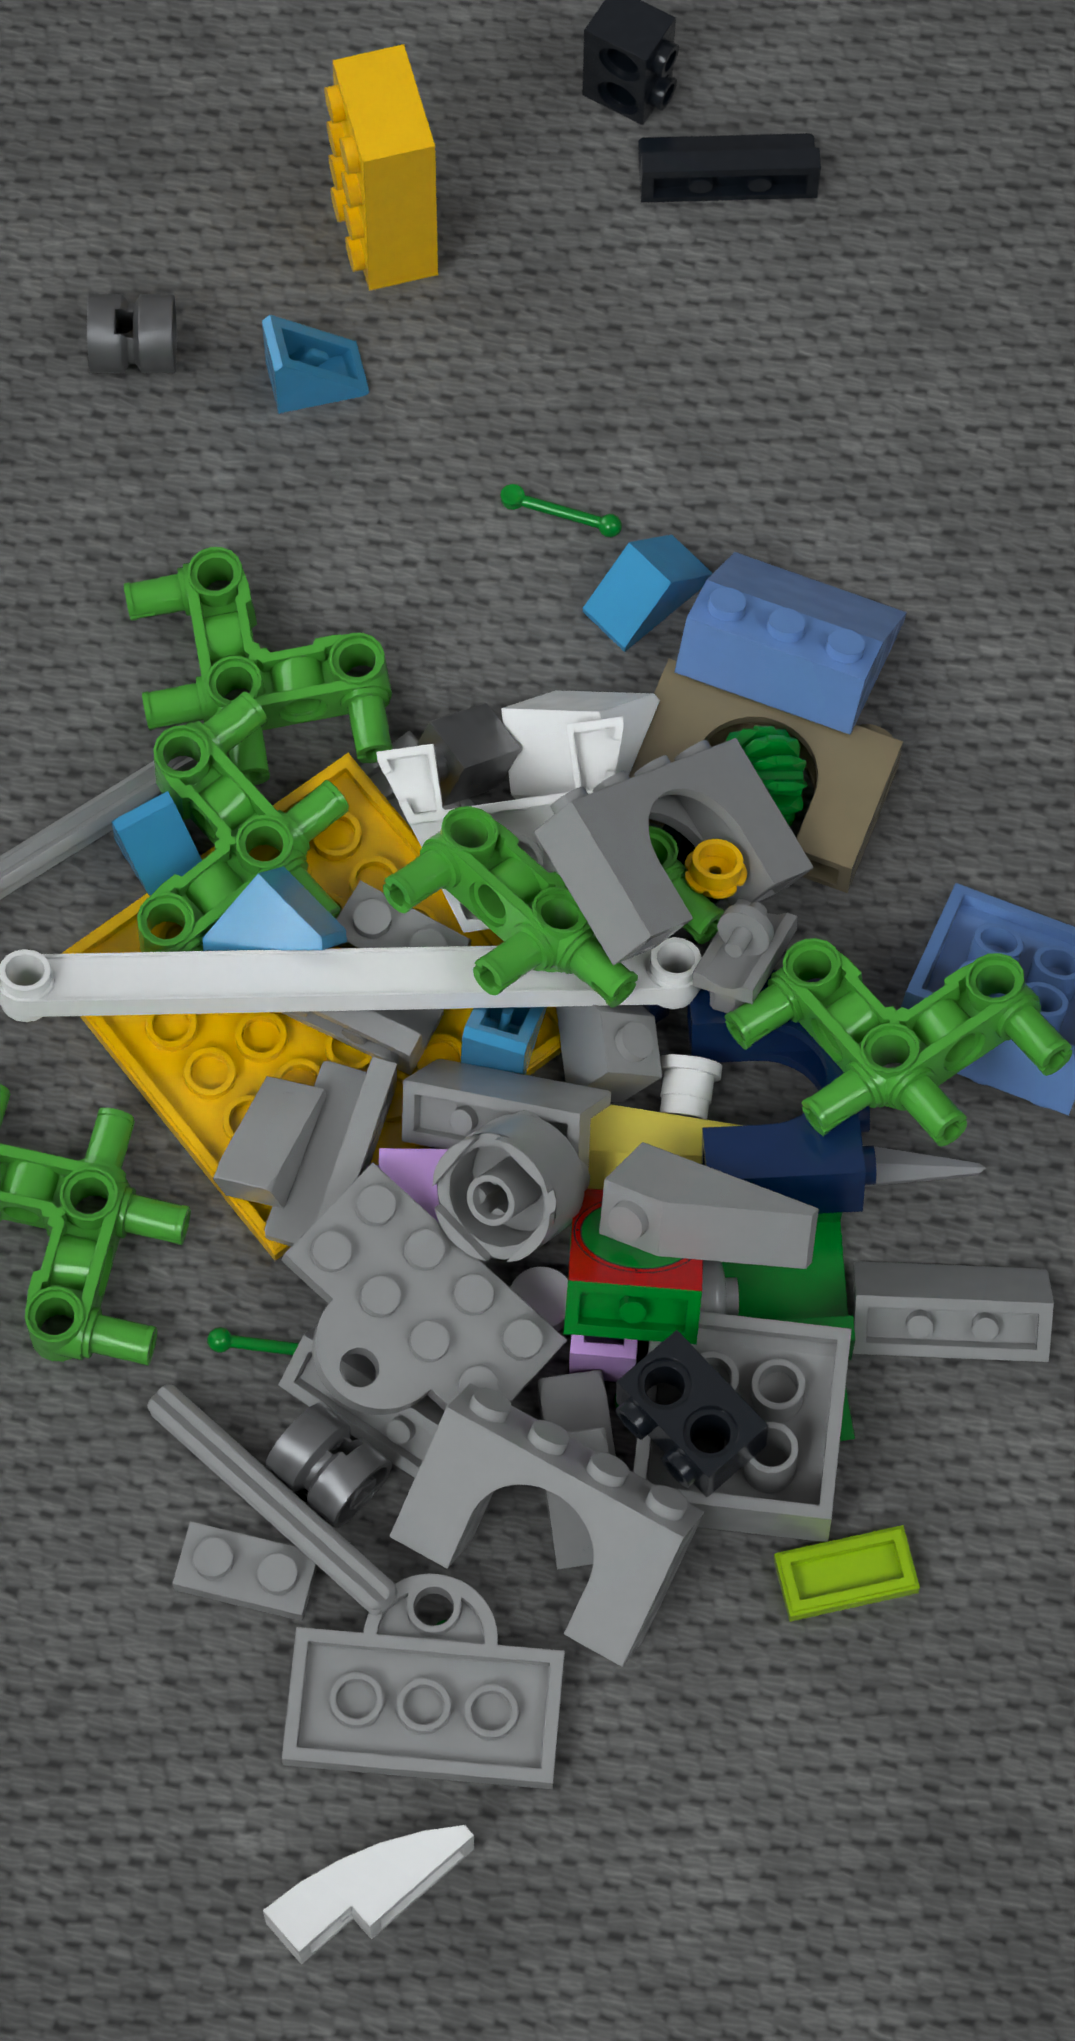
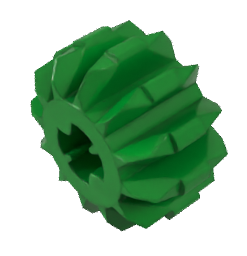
[726,726,808,826]

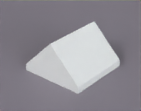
[501,690,660,799]

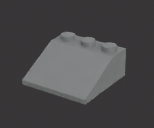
[633,1312,852,1542]

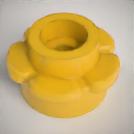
[684,839,747,899]

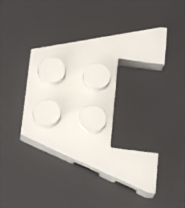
[376,716,624,933]

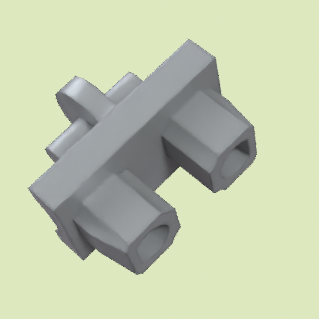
[693,898,798,1013]

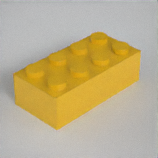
[324,44,438,291]

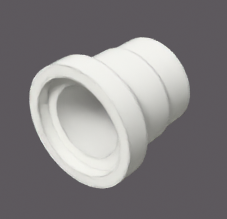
[660,1054,723,1120]

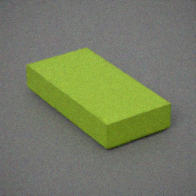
[773,1525,920,1622]

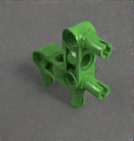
[124,547,392,786]
[137,691,349,952]
[383,806,724,1008]
[724,938,1072,1147]
[0,1084,191,1366]

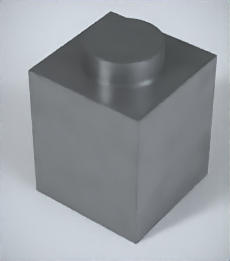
[416,702,521,807]

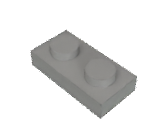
[336,880,471,948]
[172,1521,318,1621]

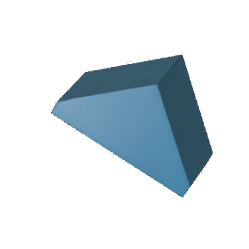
[262,315,369,414]
[583,534,713,652]
[111,791,202,896]
[203,866,347,951]
[461,1007,547,1075]

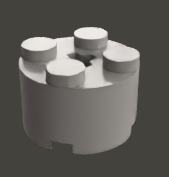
[432,1110,590,1262]

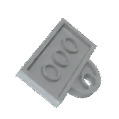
[281,1162,567,1415]
[282,1574,565,1789]

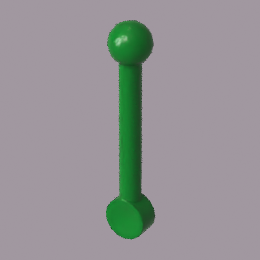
[500,484,622,538]
[207,1327,299,1355]

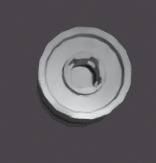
[87,294,177,373]
[265,1402,392,1528]

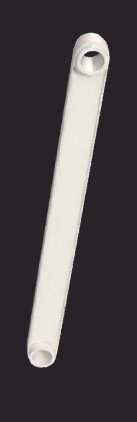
[0,937,702,1022]

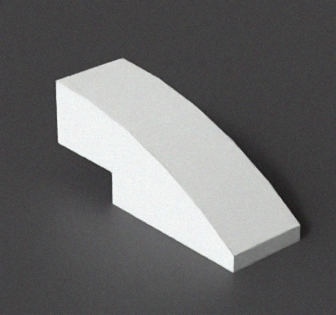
[263,1825,474,1965]

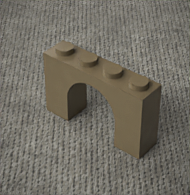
[629,658,903,893]

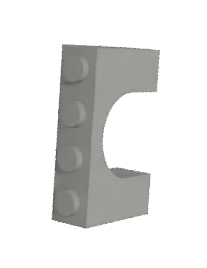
[534,738,814,965]
[389,1383,704,1667]

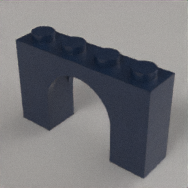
[686,970,876,1214]

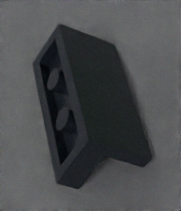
[638,133,821,203]

